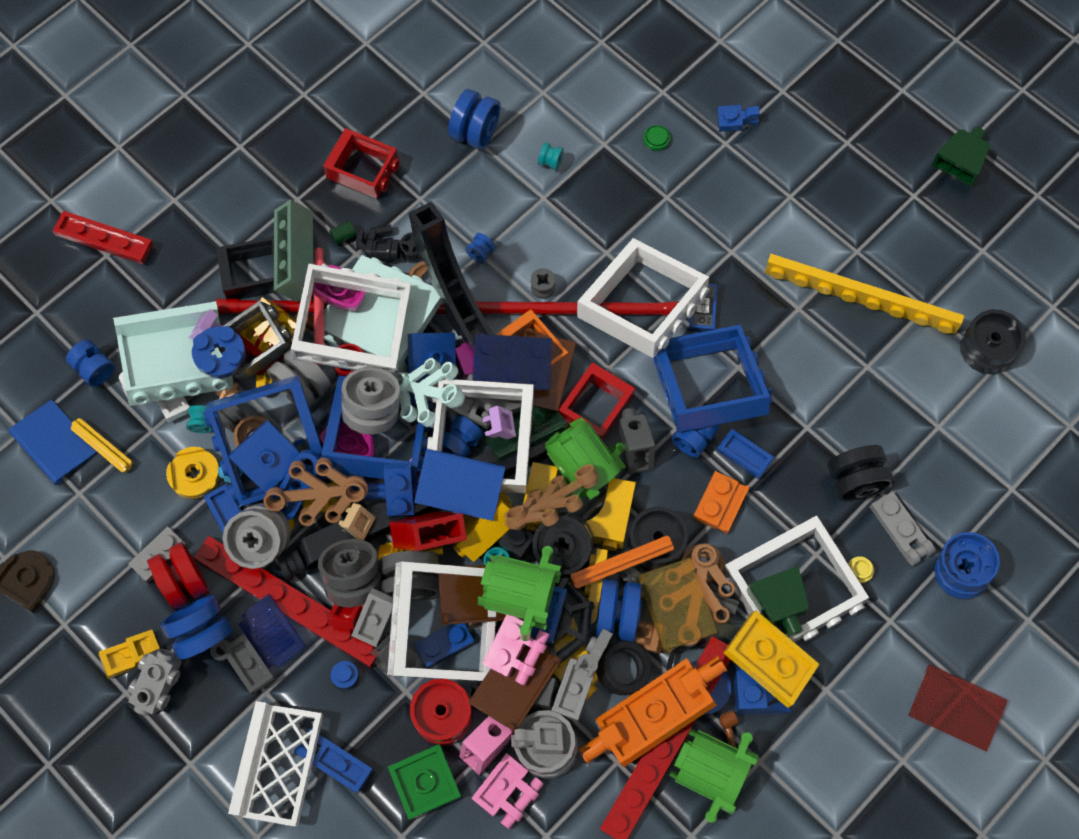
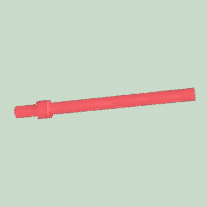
[313,248,326,366]

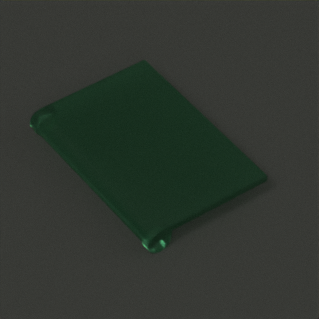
[482,406,568,461]

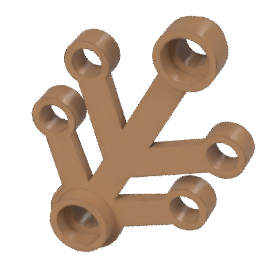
[264,458,368,526]
[504,464,598,530]
[659,544,735,647]

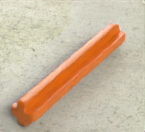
[570,536,674,589]

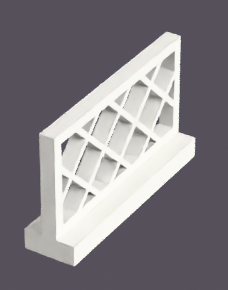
[228,701,324,827]

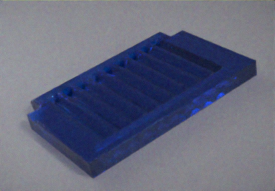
[238,594,306,668]

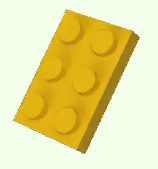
[723,610,819,708]

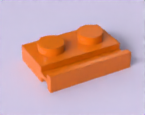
[693,471,749,534]

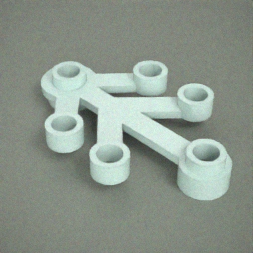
[394,358,465,427]

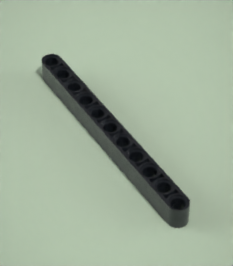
[296,423,557,570]

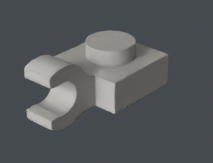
[574,629,613,678]
[511,722,563,755]

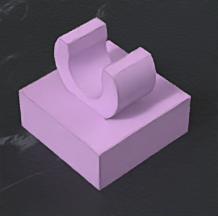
[189,309,222,340]
[483,406,516,439]

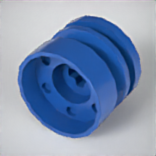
[934,532,1000,599]

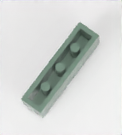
[274,199,313,302]

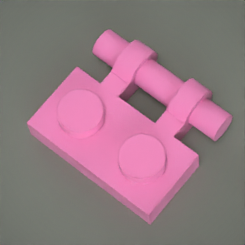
[483,615,550,686]
[471,753,544,829]

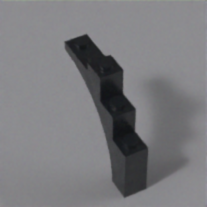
[409,201,505,368]

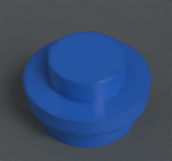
[331,661,358,689]

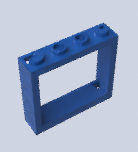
[653,324,773,432]
[203,375,330,507]
[321,376,434,483]

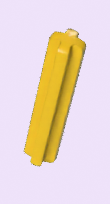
[71,418,133,473]

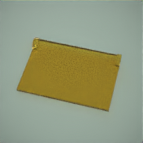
[638,558,718,653]

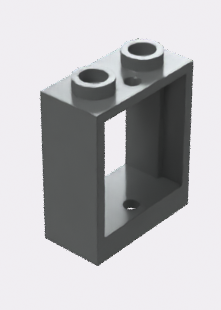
[218,300,292,380]

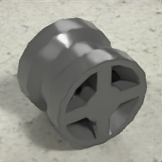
[531,268,555,299]
[218,405,246,432]

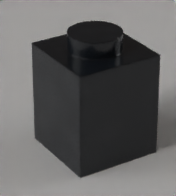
[499,528,534,561]

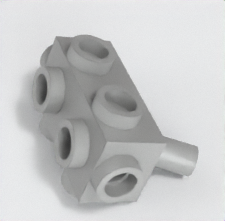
[128,649,182,716]

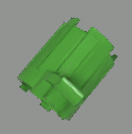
[545,417,626,502]
[478,546,561,641]
[669,729,759,823]

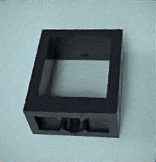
[216,236,276,299]

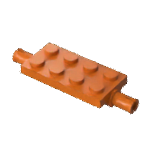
[578,655,728,767]

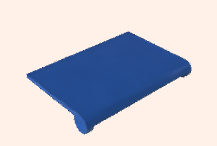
[8,399,98,485]
[414,449,506,521]

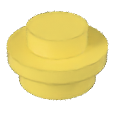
[848,557,874,583]

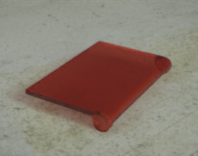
[908,664,1007,752]

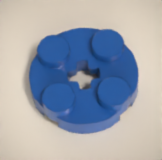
[192,326,246,379]

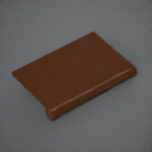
[510,328,576,412]
[438,565,521,625]
[468,645,561,732]

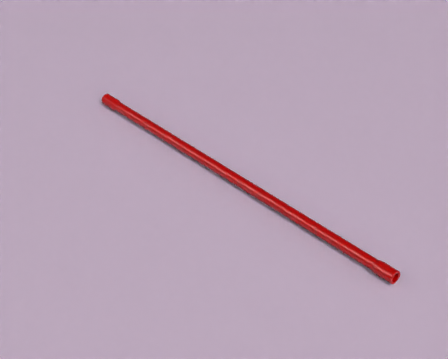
[215,299,679,316]

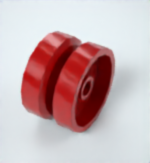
[147,541,210,611]
[410,678,473,746]

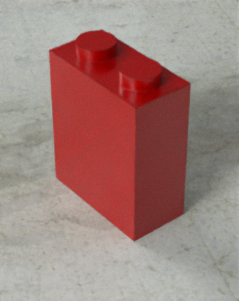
[389,511,467,551]

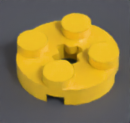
[166,447,220,499]

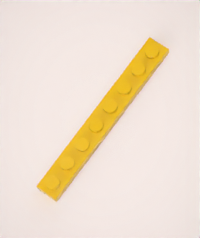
[765,254,964,334]

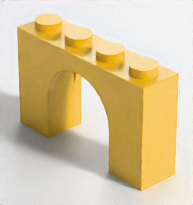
[523,462,636,551]

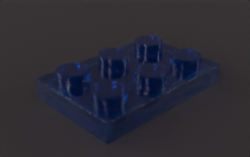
[472,334,552,391]

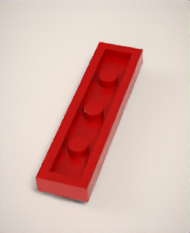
[53,211,154,265]

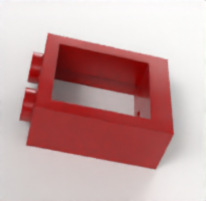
[323,128,400,199]
[558,362,635,442]

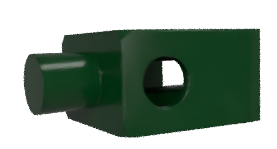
[932,127,990,187]
[746,566,809,637]

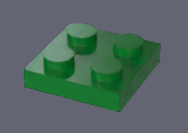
[388,744,462,821]

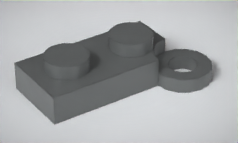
[210,634,275,695]

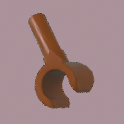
[719,711,739,748]

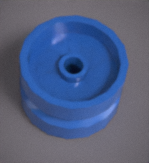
[448,88,501,150]
[596,578,642,642]
[160,595,233,659]

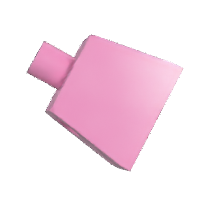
[459,716,513,776]

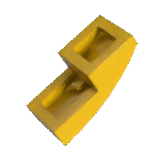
[99,629,160,679]

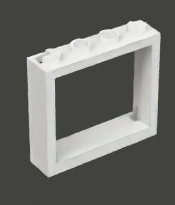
[577,238,710,358]
[291,263,411,376]
[427,379,534,493]
[723,516,869,642]
[387,562,497,681]

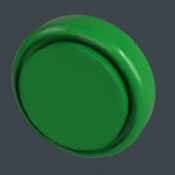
[643,125,671,151]

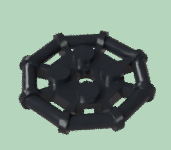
[495,574,595,667]

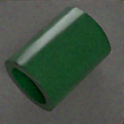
[329,221,357,245]

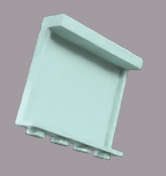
[324,255,444,373]
[113,301,234,406]

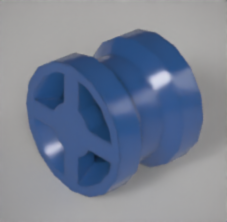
[465,233,496,264]

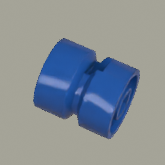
[66,339,115,387]
[442,415,484,458]
[672,425,719,458]

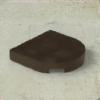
[0,550,55,613]

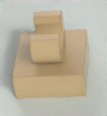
[339,503,376,540]

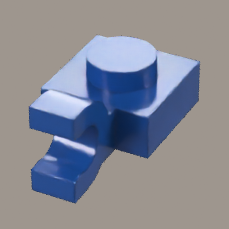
[717,105,760,132]

